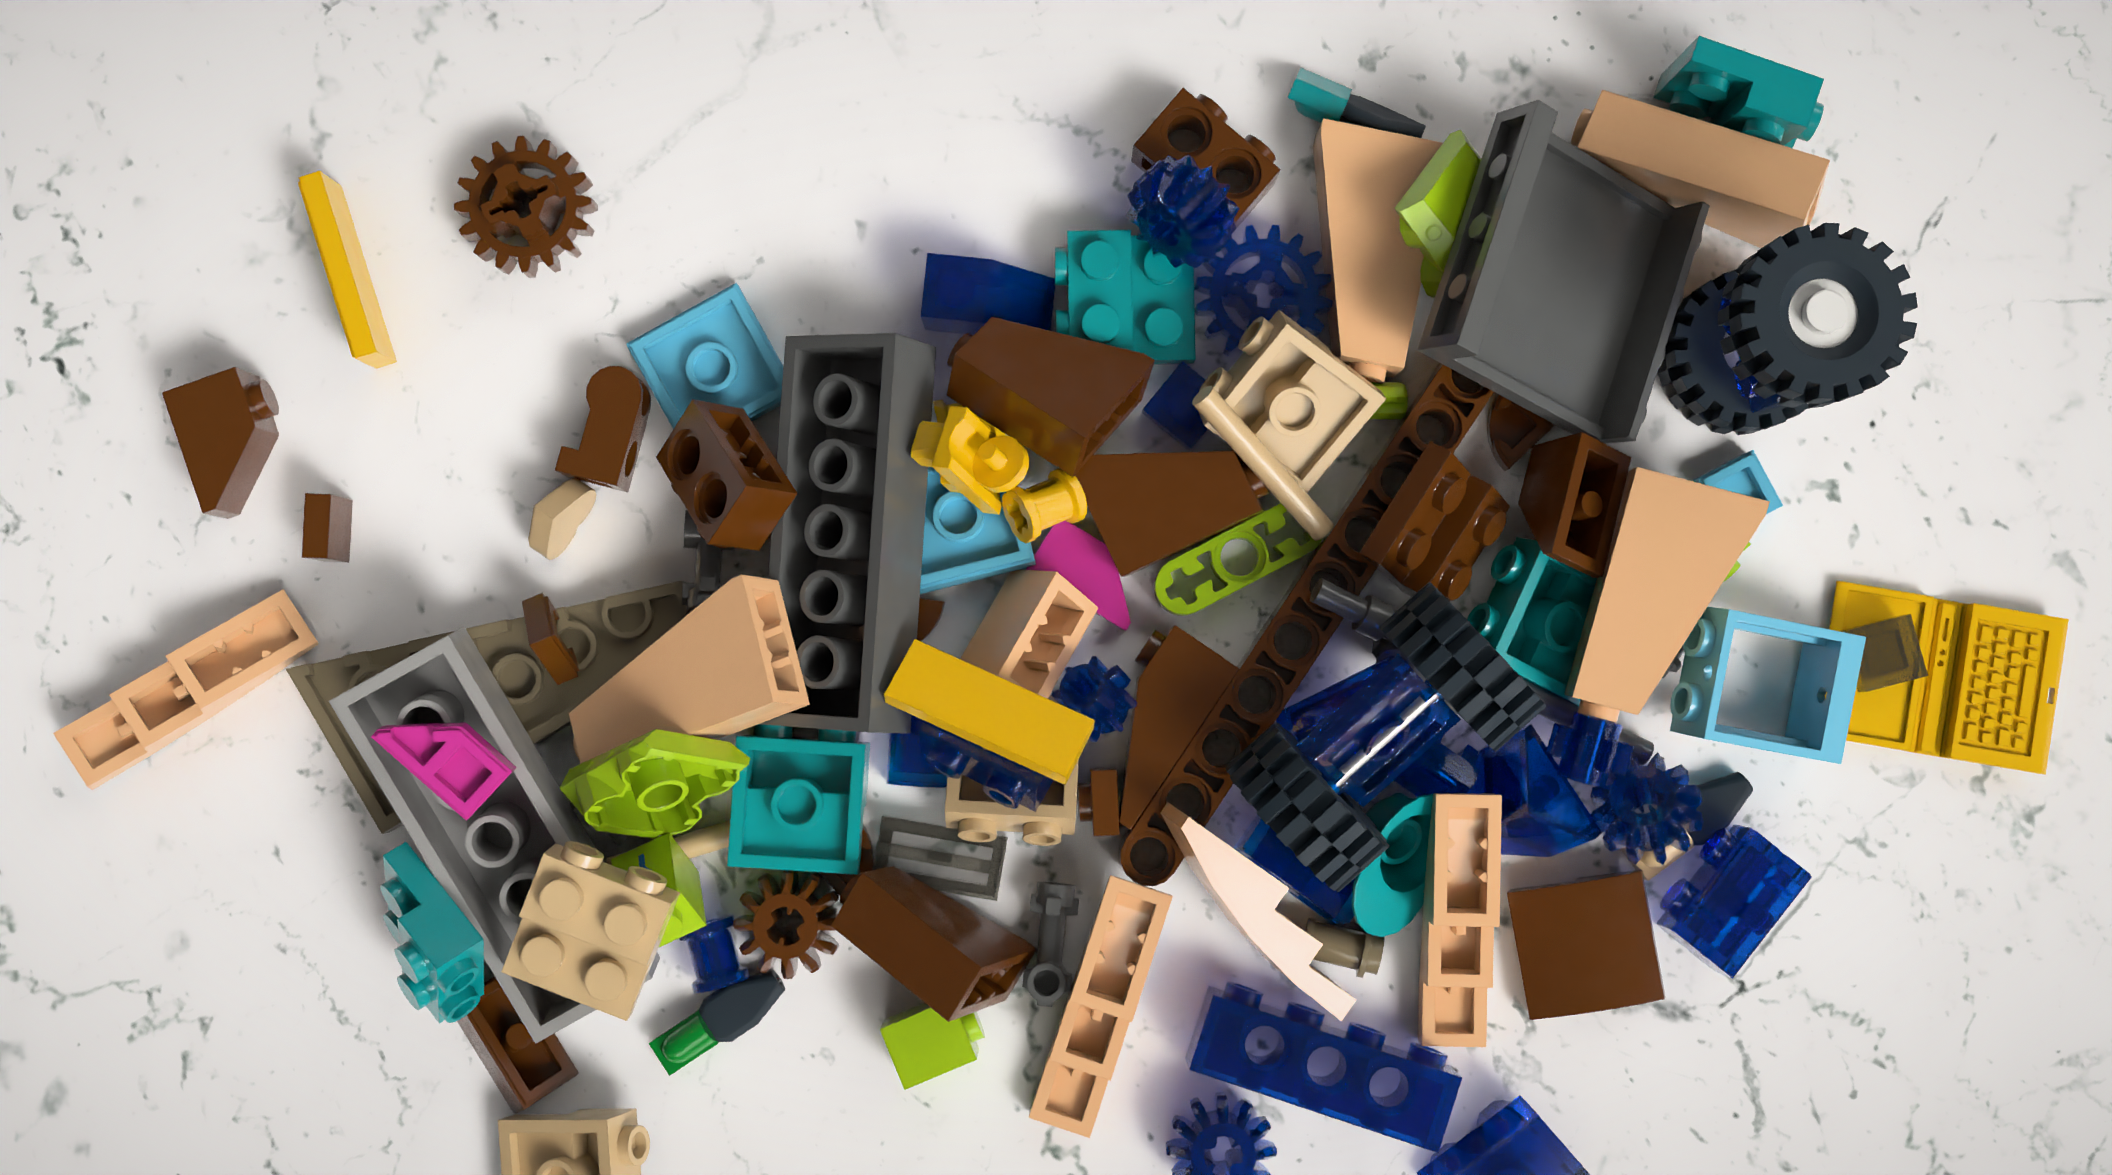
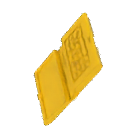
[1825,581,2069,775]

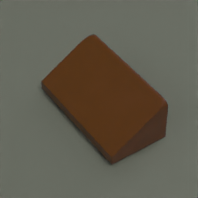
[457,976,579,1114]

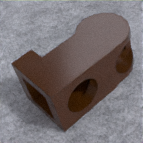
[555,366,651,493]

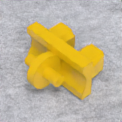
[911,406,1029,515]

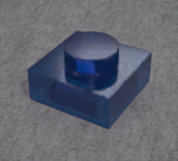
[1141,361,1208,452]

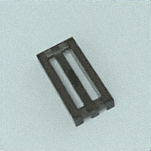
[872,815,1008,901]

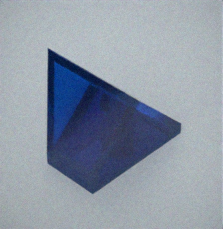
[1463,724,1602,857]

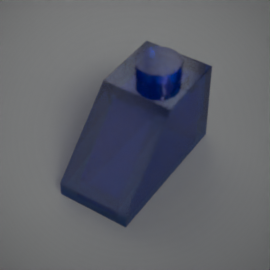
[920,253,1055,335]

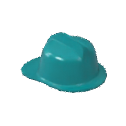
[1352,792,1433,937]

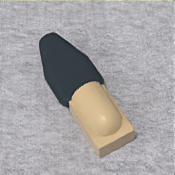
[1620,772,1753,881]

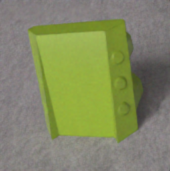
[1395,130,1482,298]
[559,729,750,839]

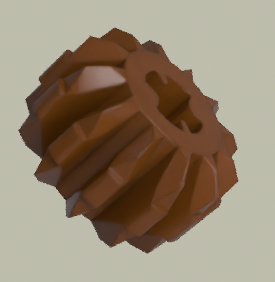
[733,870,839,979]

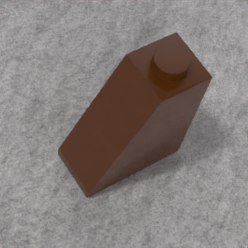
[946,317,1155,477]
[1075,451,1269,577]
[831,866,1037,1022]

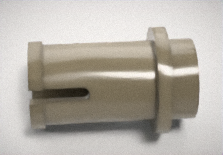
[1305,918,1385,978]

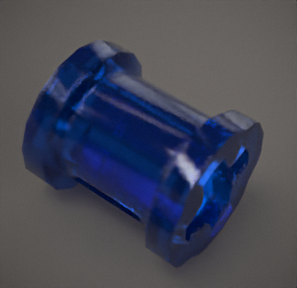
[679,915,750,994]

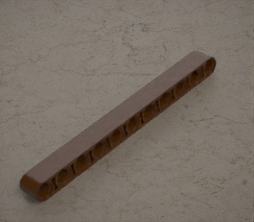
[1119,363,1494,886]

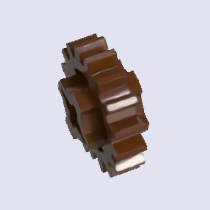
[454,136,598,278]

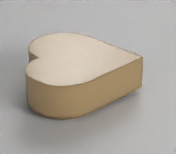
[528,478,596,560]

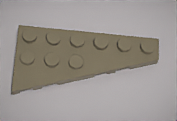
[286,580,687,834]

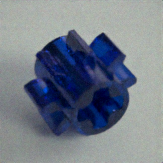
[1051,656,1137,743]
[1546,711,1634,788]

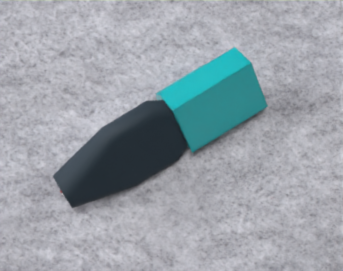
[1287,68,1426,138]

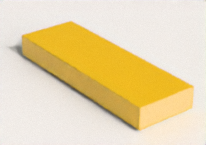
[298,171,397,369]
[884,639,1095,785]

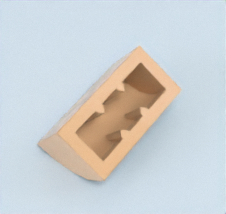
[960,570,1098,699]

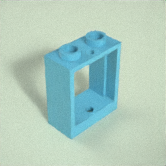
[1670,607,1866,764]

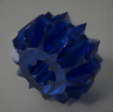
[1126,154,1240,268]
[1590,752,1703,865]
[1165,1091,1277,1175]

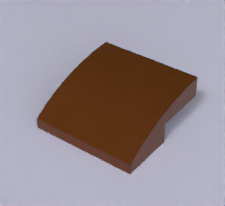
[1507,870,1666,1020]

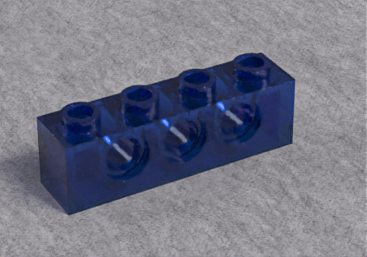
[1185,981,1462,1153]

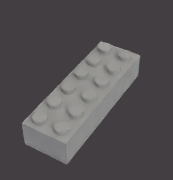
[329,627,660,1044]

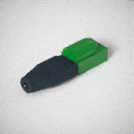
[649,970,785,1076]

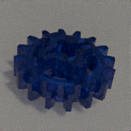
[1194,225,1333,356]

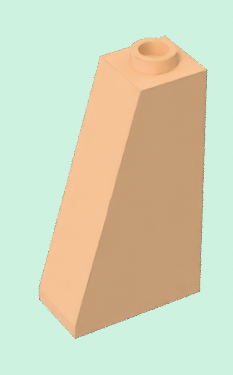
[1571,90,1830,248]
[1313,118,1443,384]
[1564,467,1770,723]
[569,574,810,764]

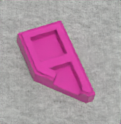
[1026,521,1131,631]
[371,722,517,821]

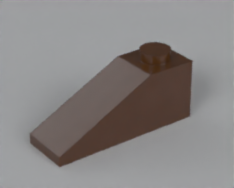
[1119,625,1239,830]

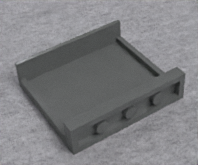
[1417,100,1710,444]

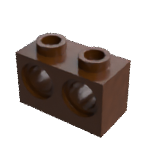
[1131,88,1281,241]
[656,399,798,551]

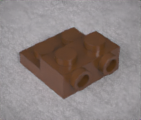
[1359,441,1510,601]

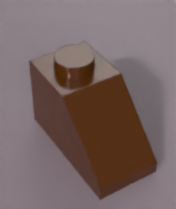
[162,367,279,519]
[1518,432,1632,578]

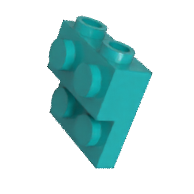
[1653,36,1824,148]
[1055,230,1196,364]
[1467,537,1597,706]
[727,724,870,874]
[380,842,484,1024]

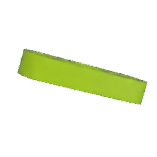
[1154,503,1323,616]

